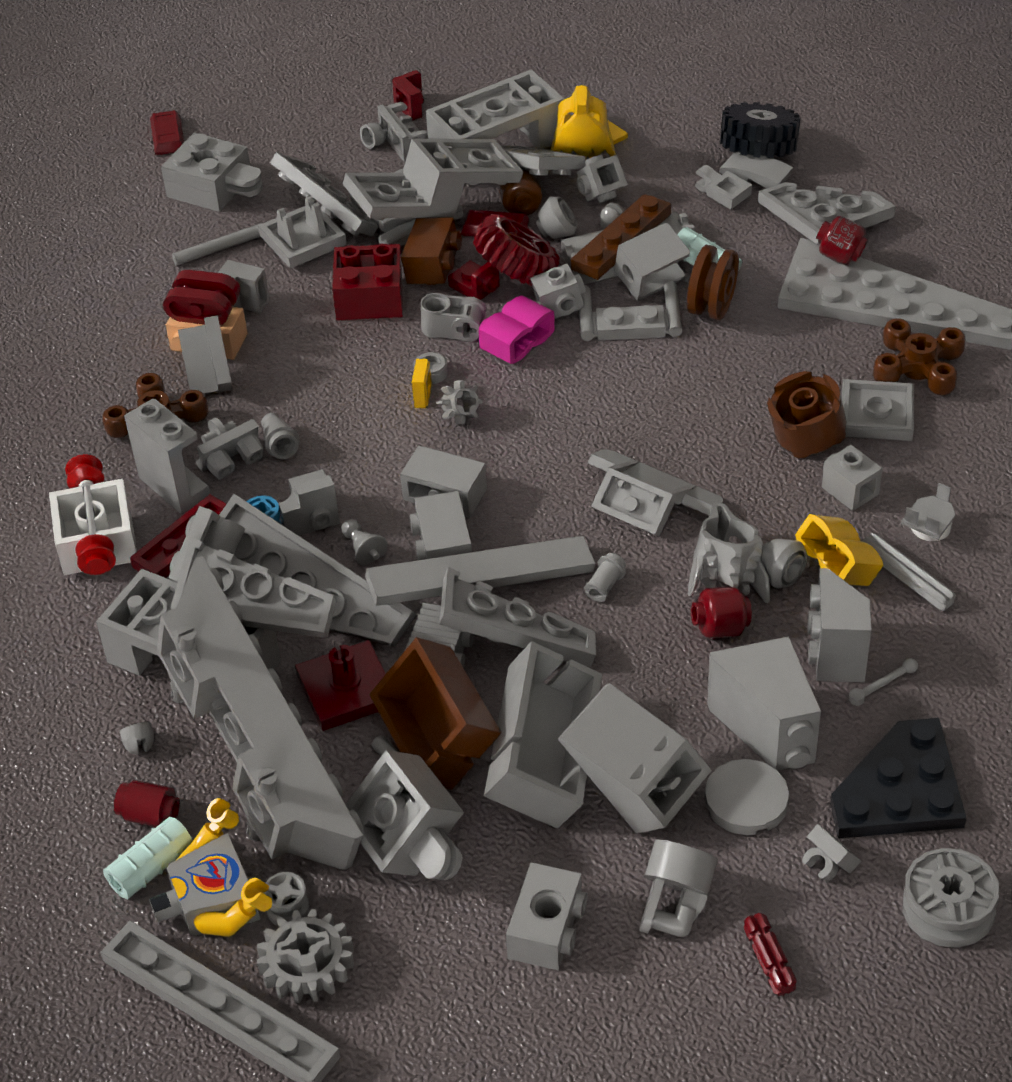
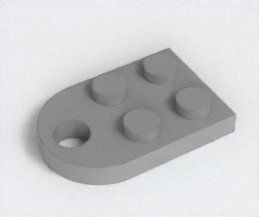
[500,145,586,175]

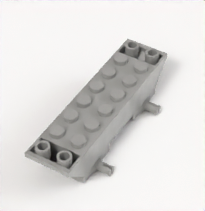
[157,555,364,870]

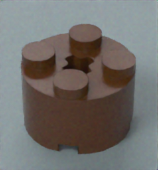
[767,371,847,458]

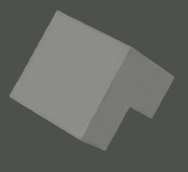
[218,260,270,313]

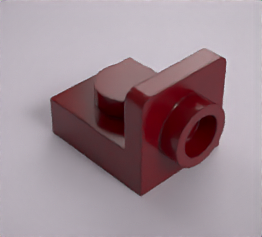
[392,70,424,121]
[448,260,500,300]

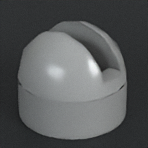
[360,122,387,149]
[600,203,624,229]
[119,722,154,755]

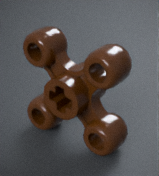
[873,318,966,395]
[102,373,209,438]

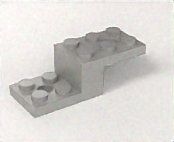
[343,139,523,220]

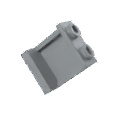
[124,399,210,514]

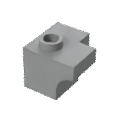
[279,469,340,536]

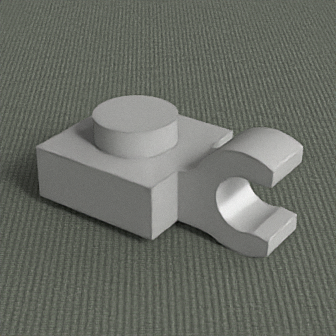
[695,165,752,209]

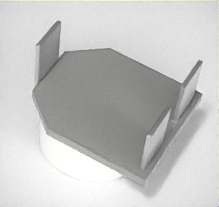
[901,483,955,541]

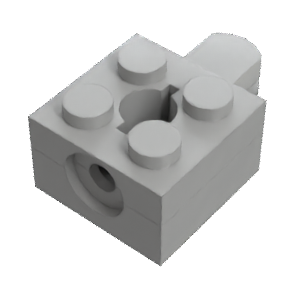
[161,132,263,212]
[346,750,464,881]

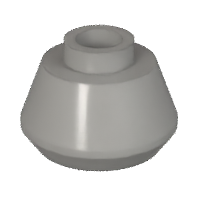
[536,196,578,239]
[761,538,807,589]

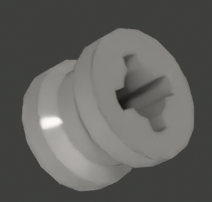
[264,872,310,926]

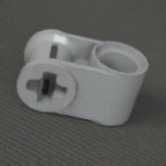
[421,293,487,342]

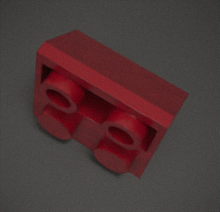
[332,244,403,321]

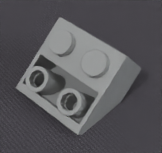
[808,568,871,683]

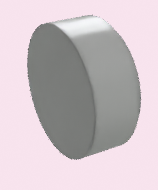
[413,352,448,384]

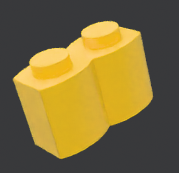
[795,514,884,586]

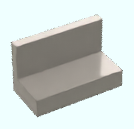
[178,315,232,395]

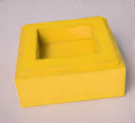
[412,359,432,408]

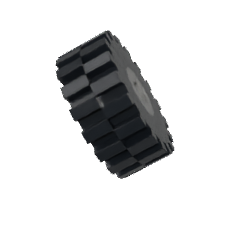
[719,102,801,158]

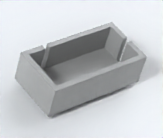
[484,641,602,829]

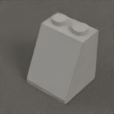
[707,636,821,771]

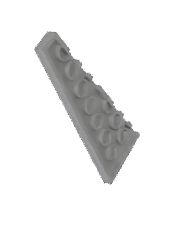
[777,238,1012,350]

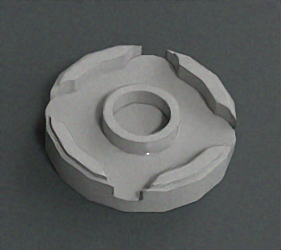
[704,759,789,836]

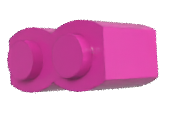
[478,296,555,364]

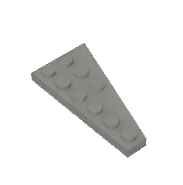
[219,494,417,647]

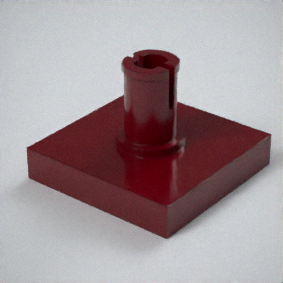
[295,640,386,731]

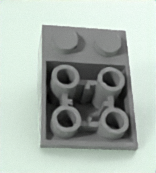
[558,683,712,833]

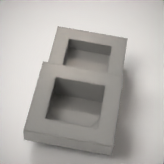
[719,152,793,188]

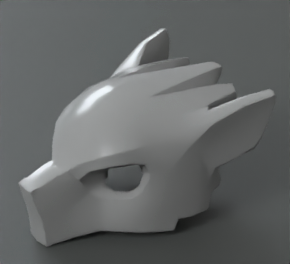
[688,503,770,603]

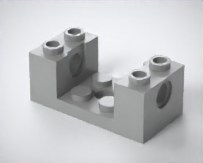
[426,69,565,149]
[96,569,281,676]

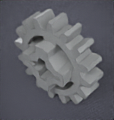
[257,909,354,1003]

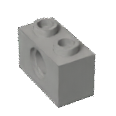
[506,862,588,971]

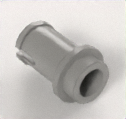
[584,553,626,602]

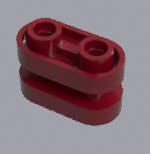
[163,270,241,325]

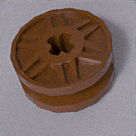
[687,244,739,321]

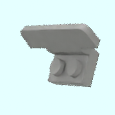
[588,449,723,537]

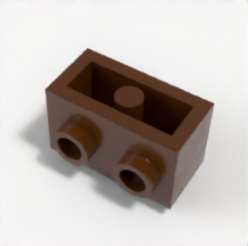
[400,218,462,285]

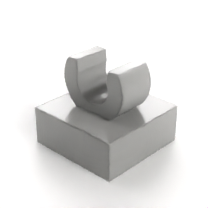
[802,824,861,882]

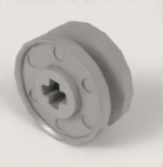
[902,848,999,948]

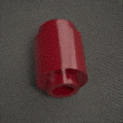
[114,780,180,827]

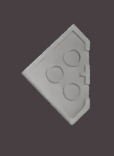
[758,182,896,245]

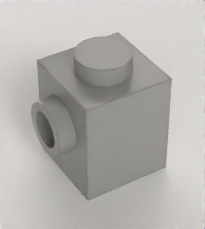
[822,445,883,511]

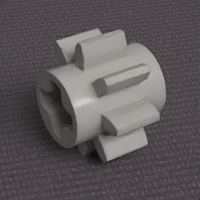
[436,380,483,424]

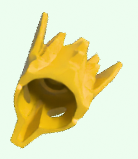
[551,85,616,160]

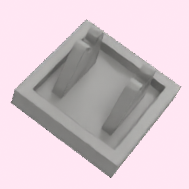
[258,196,347,269]

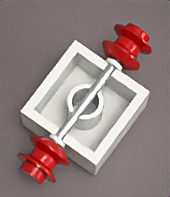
[49,454,137,575]

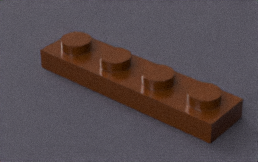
[570,194,671,280]

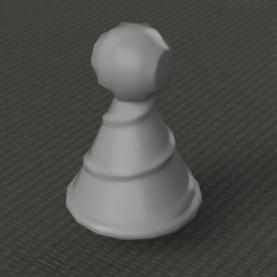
[341,519,388,566]

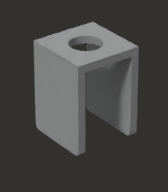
[614,223,690,302]

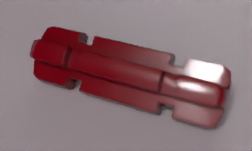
[744,913,797,996]

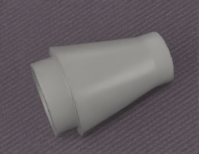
[261,413,300,459]

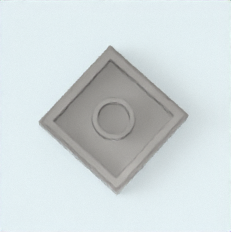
[842,379,914,441]

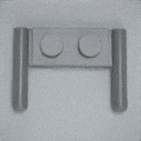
[579,281,683,341]

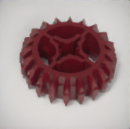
[473,214,560,286]

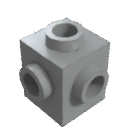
[576,154,628,203]
[530,263,586,319]

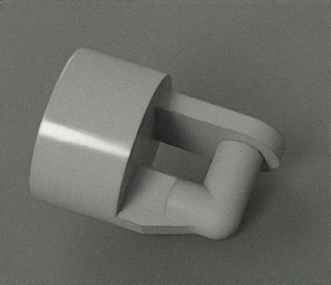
[639,839,718,937]

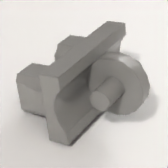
[196,418,263,480]

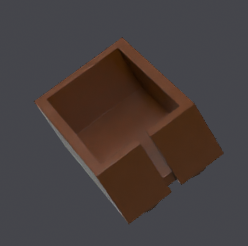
[369,637,502,790]

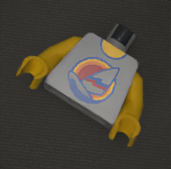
[149,798,272,937]

